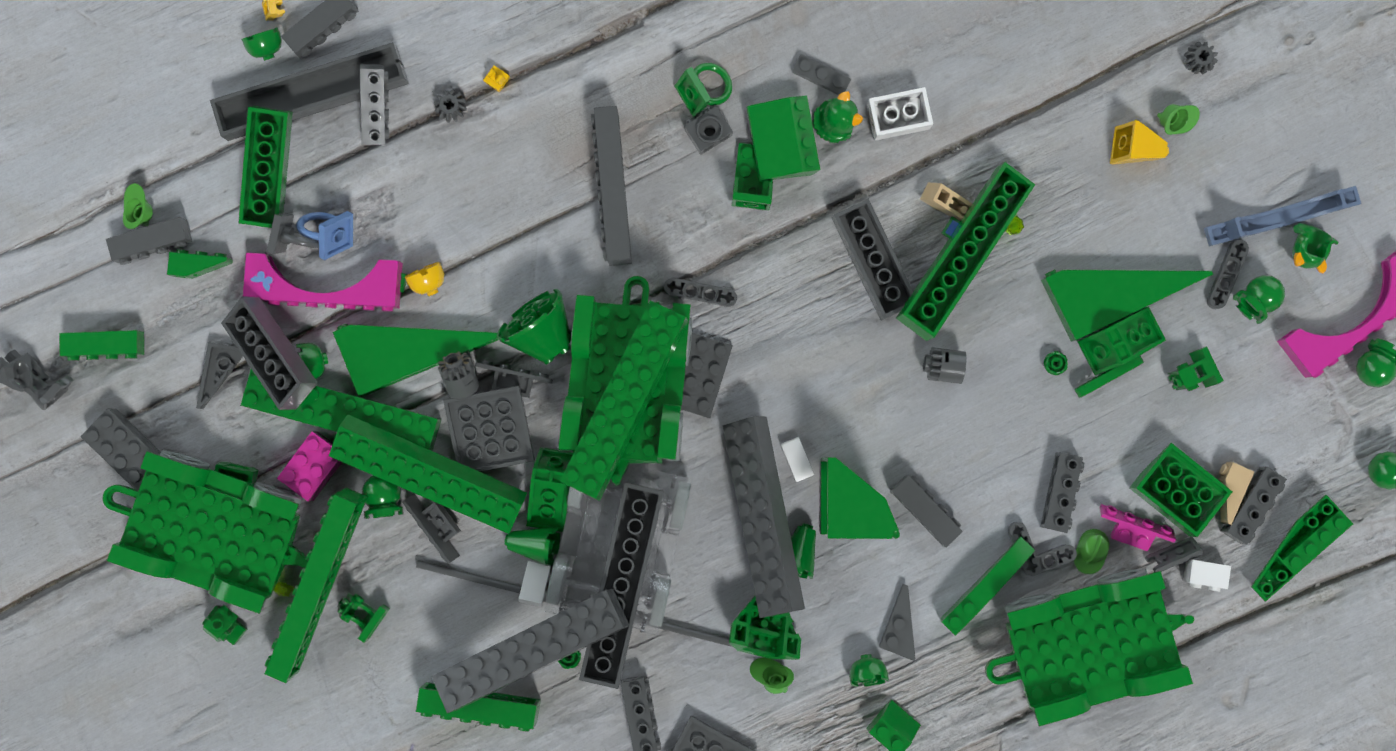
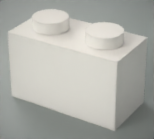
[1183,559,1231,592]
[519,561,552,607]

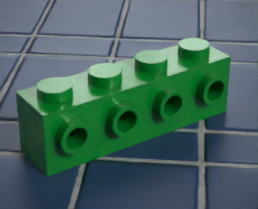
[59,330,144,361]

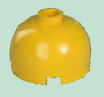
[405,262,445,296]

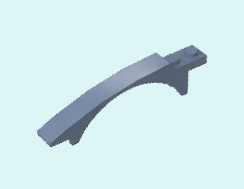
[1204,186,1362,247]

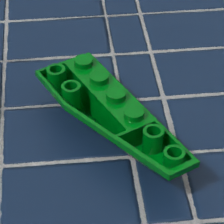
[1251,495,1353,602]

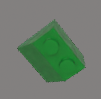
[866,699,921,751]

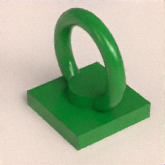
[674,63,732,117]

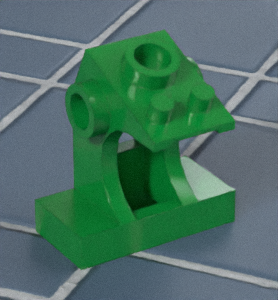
[1168,346,1223,391]
[337,593,390,643]
[202,604,248,645]

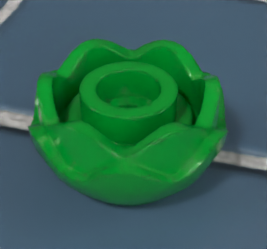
[1044,351,1068,375]
[558,651,581,669]

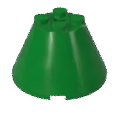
[497,289,571,365]

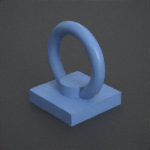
[296,211,353,260]

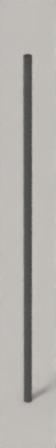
[416,560,733,647]

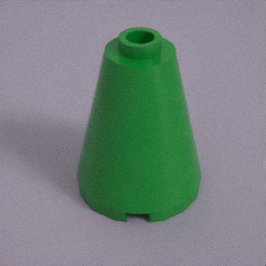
[791,523,816,579]
[505,527,561,566]

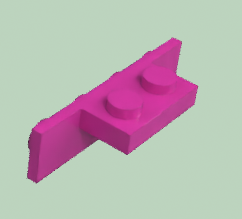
[1100,504,1176,551]

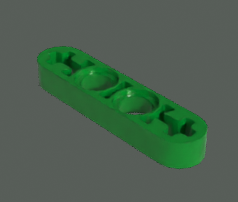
[1074,355,1144,398]

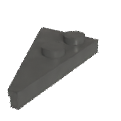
[196,342,243,409]
[879,584,916,661]

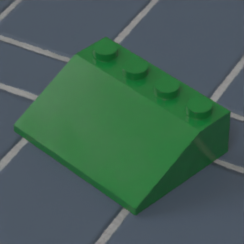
[746,95,821,181]
[1129,443,1233,537]

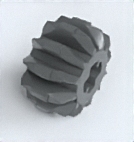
[1184,41,1218,74]
[434,90,467,123]

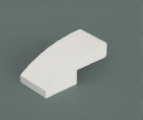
[781,437,814,482]

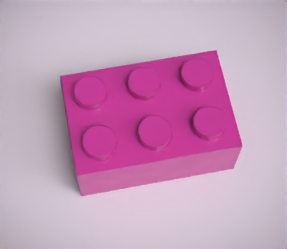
[277,431,342,501]

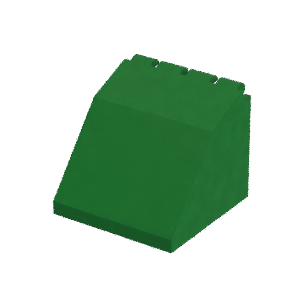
[821,457,900,539]

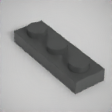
[792,54,851,95]

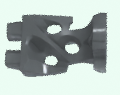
[0,349,74,410]

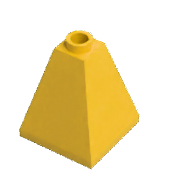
[1110,120,1169,165]

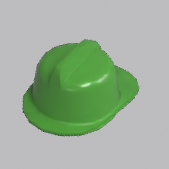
[1157,104,1200,135]
[123,183,153,229]
[1074,529,1110,574]
[750,657,794,694]

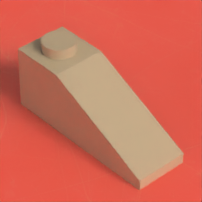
[920,182,972,221]
[1219,462,1254,525]

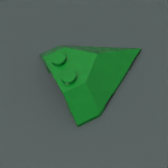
[729,596,801,660]

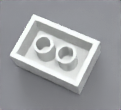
[866,87,933,141]

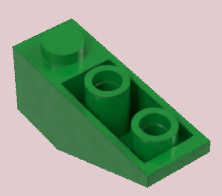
[167,249,233,279]

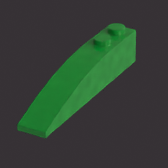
[940,536,1035,636]

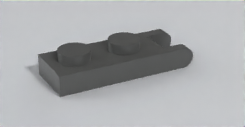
[1145,537,1203,572]

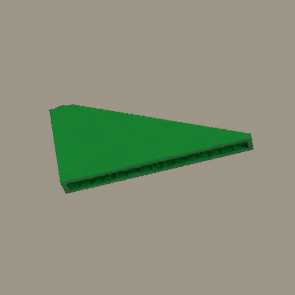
[1041,269,1213,342]
[333,323,498,397]

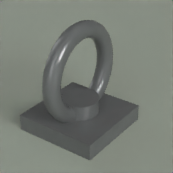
[266,213,319,254]

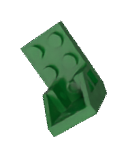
[731,143,773,211]
[1078,306,1166,375]
[526,447,574,532]

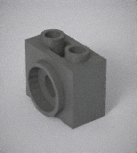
[684,106,733,155]

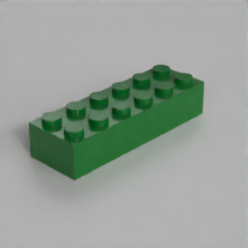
[238,106,293,228]
[416,682,541,732]

